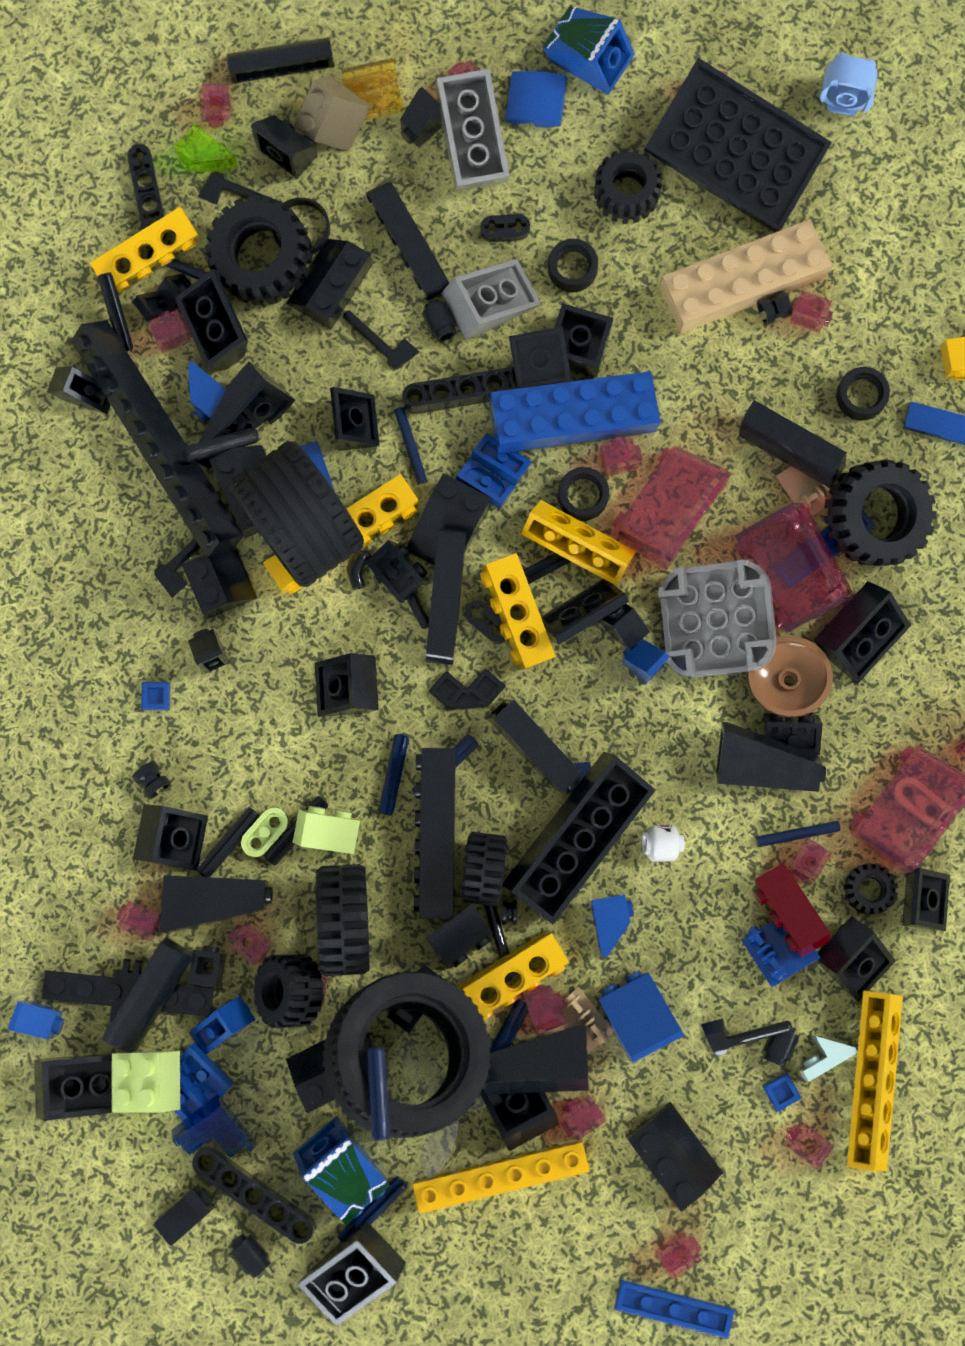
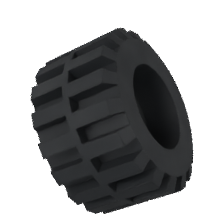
[594,148,662,224]
[461,832,507,906]
[253,954,324,1028]

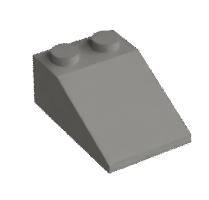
[441,259,541,339]

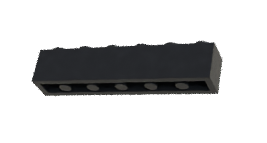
[414,748,456,919]

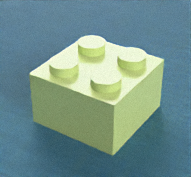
[112,1051,180,1113]

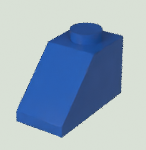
[188,361,226,423]
[622,639,670,685]
[590,894,634,957]
[189,996,256,1055]
[8,1000,65,1039]

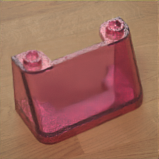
[612,445,732,571]
[734,503,854,633]
[849,744,965,874]

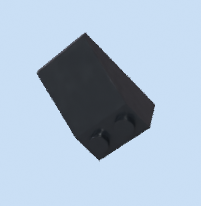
[407,473,491,566]
[34,1054,112,1121]
[297,1221,406,1326]

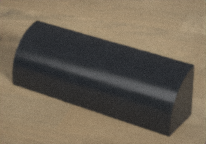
[227,37,334,84]
[739,400,847,488]
[101,937,195,1052]

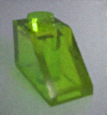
[174,124,238,173]

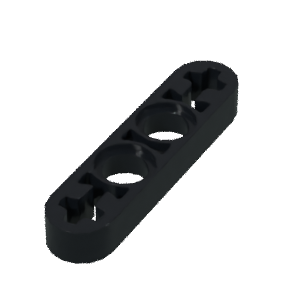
[128,144,167,240]

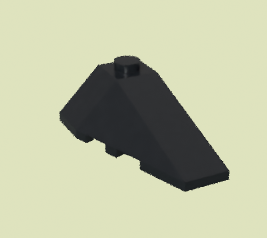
[196,362,296,469]

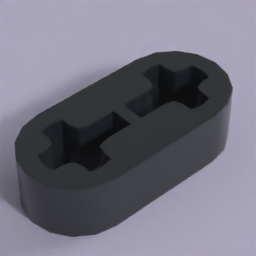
[480,214,530,242]
[465,601,507,644]

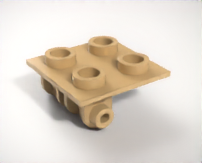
[775,466,842,520]
[535,987,614,1054]

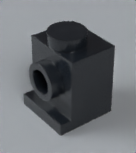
[188,946,226,989]

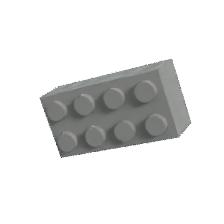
[435,69,509,191]

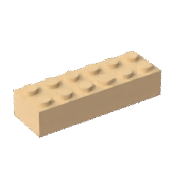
[660,219,832,334]

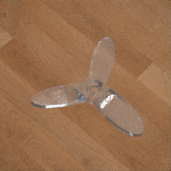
[399,1041,487,1179]

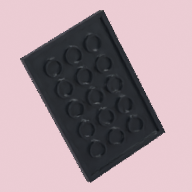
[643,58,832,233]

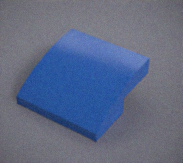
[505,71,567,128]
[456,433,532,509]
[175,1043,234,1128]

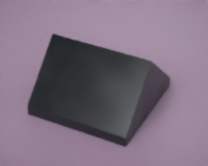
[330,387,380,451]
[902,868,950,931]

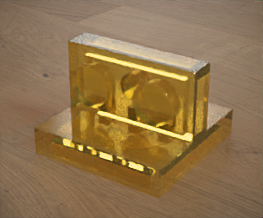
[341,58,403,120]

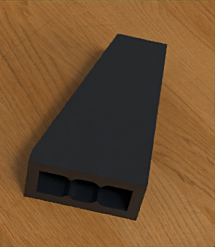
[486,699,582,793]
[716,722,826,792]
[159,875,273,933]
[484,1025,589,1095]

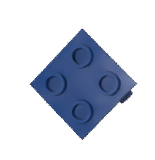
[741,922,820,987]

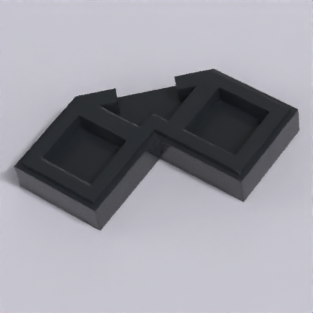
[428,668,506,710]

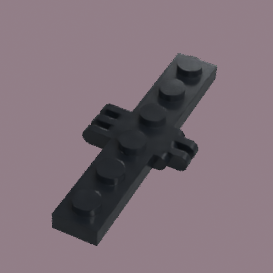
[41,958,215,1026]

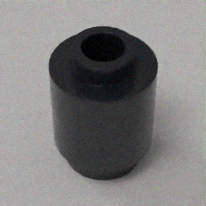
[422,300,457,342]
[763,1027,800,1067]
[229,1233,271,1279]

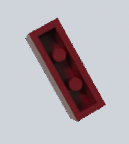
[753,863,831,958]

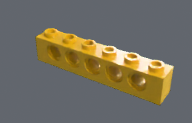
[263,474,420,594]
[847,991,903,1172]
[413,1140,590,1214]

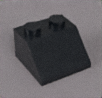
[251,115,317,179]
[182,549,257,620]
[315,653,379,717]
[133,804,208,871]
[426,904,493,968]
[816,916,896,1002]
[480,1089,560,1151]

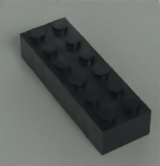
[502,752,656,925]

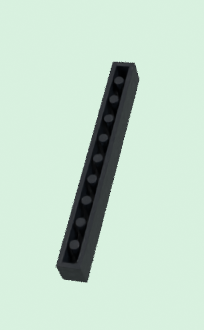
[71,320,244,558]

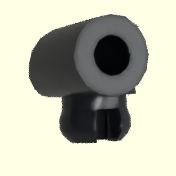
[346,550,371,590]

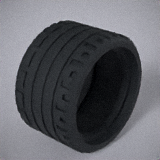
[229,441,364,587]

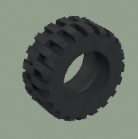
[205,195,313,305]
[824,460,937,566]
[316,864,370,976]

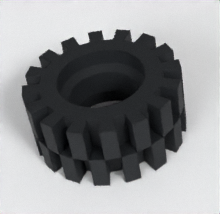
[843,863,898,915]

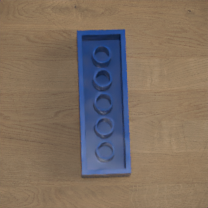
[489,371,661,454]

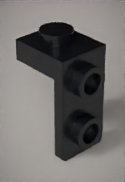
[153,1185,216,1246]

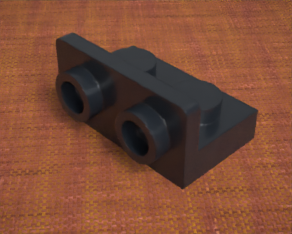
[365,540,430,603]
[763,712,823,755]

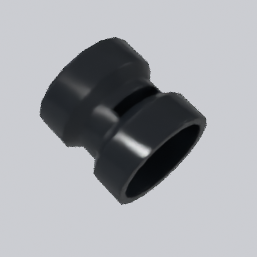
[757,291,792,325]
[132,761,171,800]

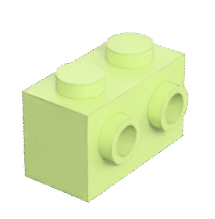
[293,806,360,854]

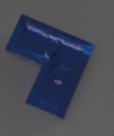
[171,1094,255,1158]

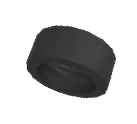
[548,239,598,292]
[836,366,890,421]
[558,467,609,521]

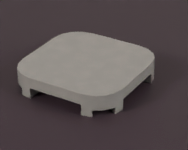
[658,559,777,678]

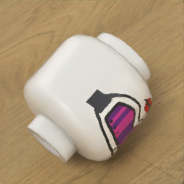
[642,825,685,862]

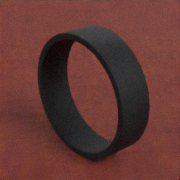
[272,197,330,255]

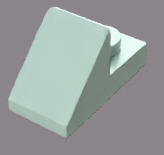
[799,1035,858,1082]

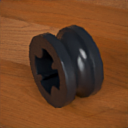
[502,900,517,925]

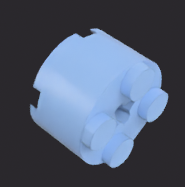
[820,53,878,116]

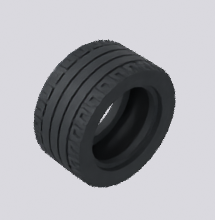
[323,971,492,1138]

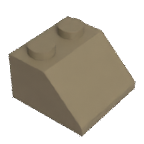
[294,75,370,151]

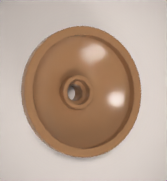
[748,636,833,717]

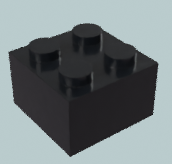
[554,303,614,378]

